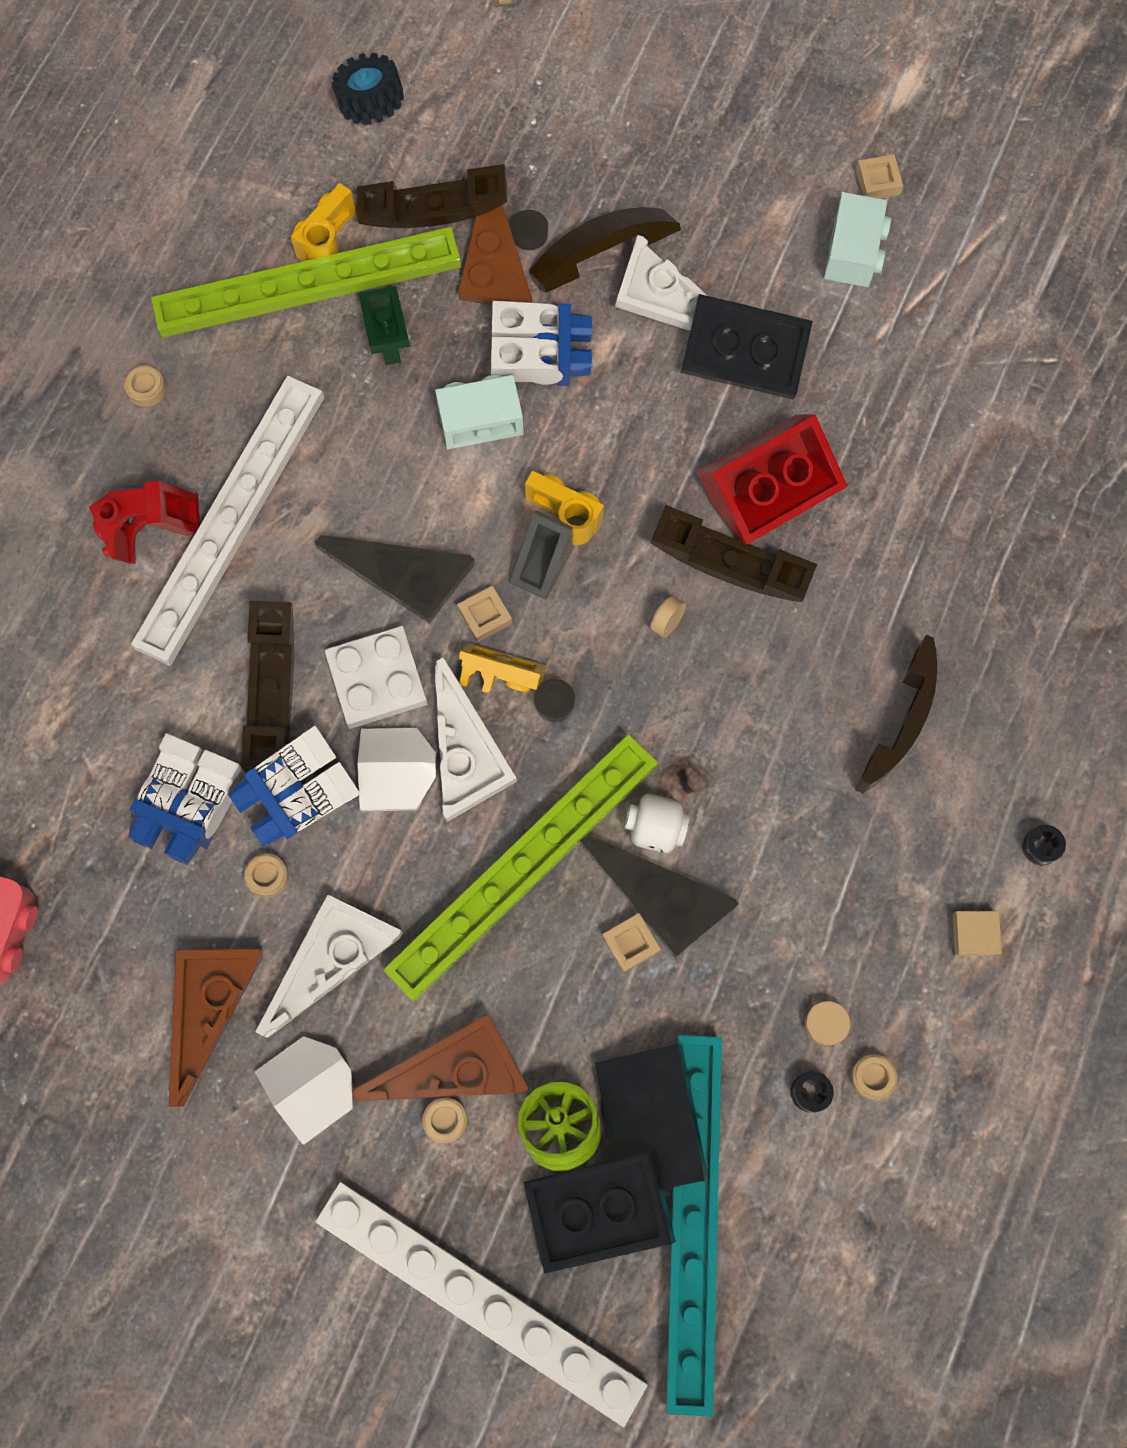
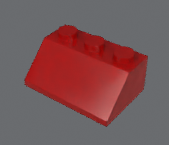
[696,414,848,545]

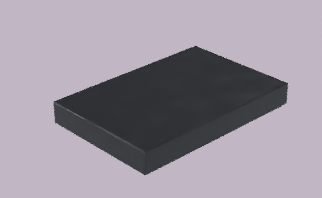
[680,294,813,400]
[595,1044,709,1190]
[523,1150,676,1274]

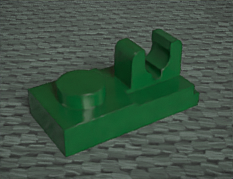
[358,286,410,365]

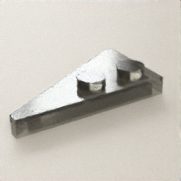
[315,535,475,624]
[580,835,739,958]

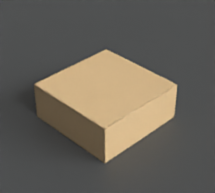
[856,154,903,199]
[457,585,513,643]
[952,911,1002,956]
[602,913,661,974]

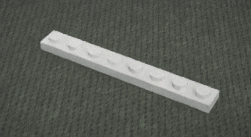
[131,375,324,666]
[315,1182,648,1427]

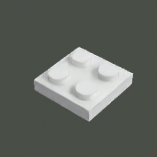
[324,626,428,729]

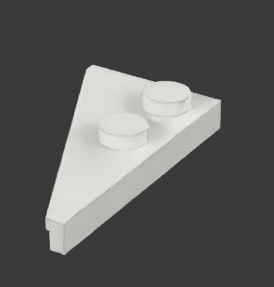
[615,235,707,331]
[435,658,517,822]
[255,895,403,1038]

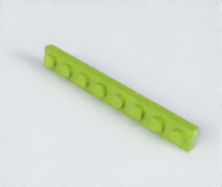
[151,227,461,338]
[383,734,658,1003]

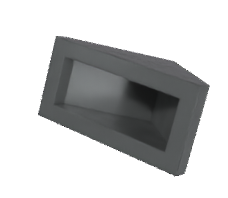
[510,511,573,600]

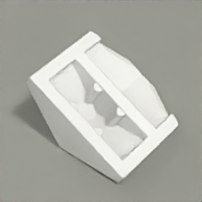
[357,728,436,811]
[255,1036,354,1145]

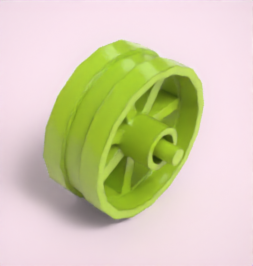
[518,1082,601,1171]

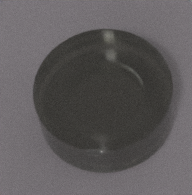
[510,210,549,250]
[534,679,575,722]

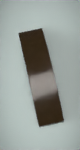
[357,164,507,228]
[529,207,681,293]
[650,505,817,602]
[241,601,294,768]
[855,635,937,794]

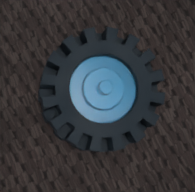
[332,53,404,125]

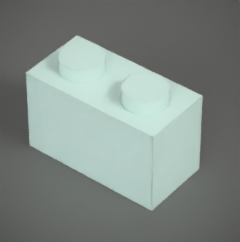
[824,192,891,287]
[435,375,524,450]

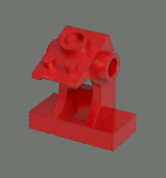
[89,481,200,564]

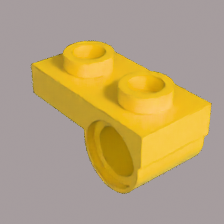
[290,183,356,261]
[525,470,604,545]

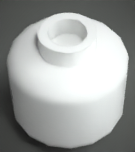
[624,794,689,853]

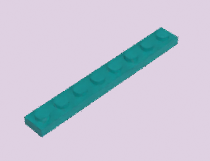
[665,1035,722,1417]

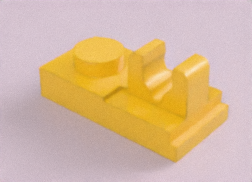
[459,643,547,693]

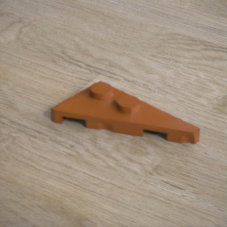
[459,205,533,305]
[169,949,263,1107]
[352,1014,529,1101]

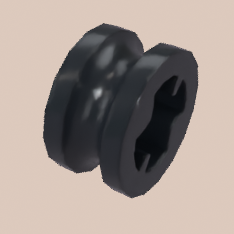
[1022,824,1066,866]
[790,1072,834,1113]

